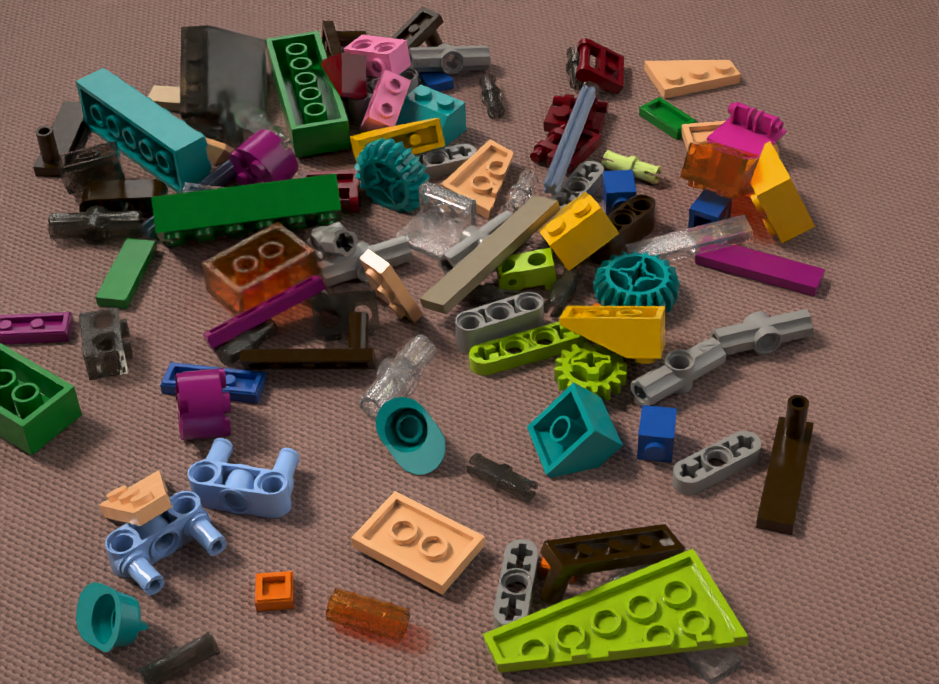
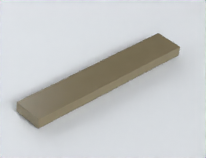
[419,195,560,314]

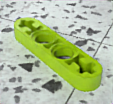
[469,321,589,376]

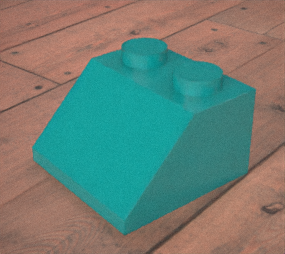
[395,85,466,150]
[527,382,623,478]

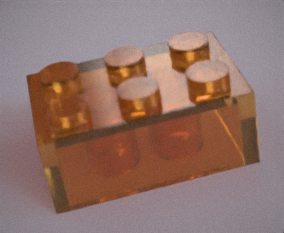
[680,141,760,199]
[202,222,319,316]

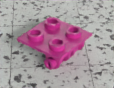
[706,102,787,161]

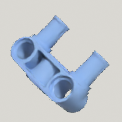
[187,438,300,518]
[105,491,227,596]

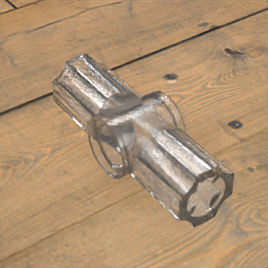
[359,334,437,420]

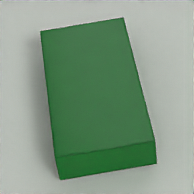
[639,97,698,140]

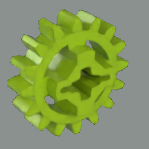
[554,341,627,401]

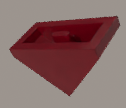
[321,52,367,99]

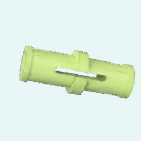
[601,150,662,185]

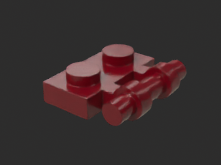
[544,94,609,134]
[530,124,601,174]

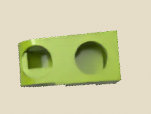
[496,247,558,293]

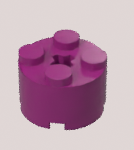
[229,129,298,186]
[175,368,231,440]

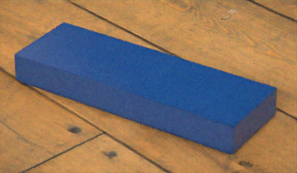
[160,362,267,404]

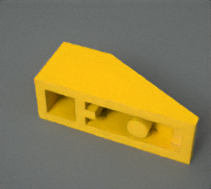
[350,118,445,163]

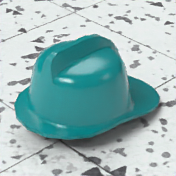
[375,397,446,475]
[76,582,149,653]

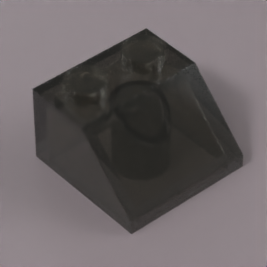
[58,141,126,196]

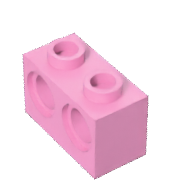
[344,35,411,78]
[359,69,411,132]

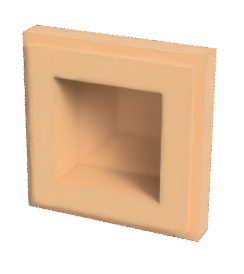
[205,137,235,165]

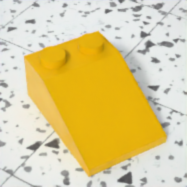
[750,141,815,243]
[538,192,619,271]
[559,306,665,364]

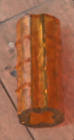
[326,588,410,642]

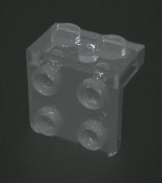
[395,181,477,260]

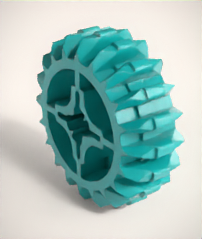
[354,138,431,213]
[593,250,680,312]

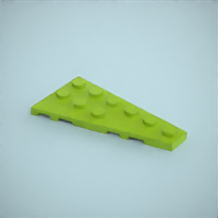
[482,548,748,673]

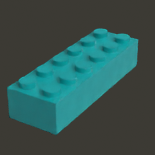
[76,68,212,193]

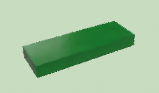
[95,238,157,309]

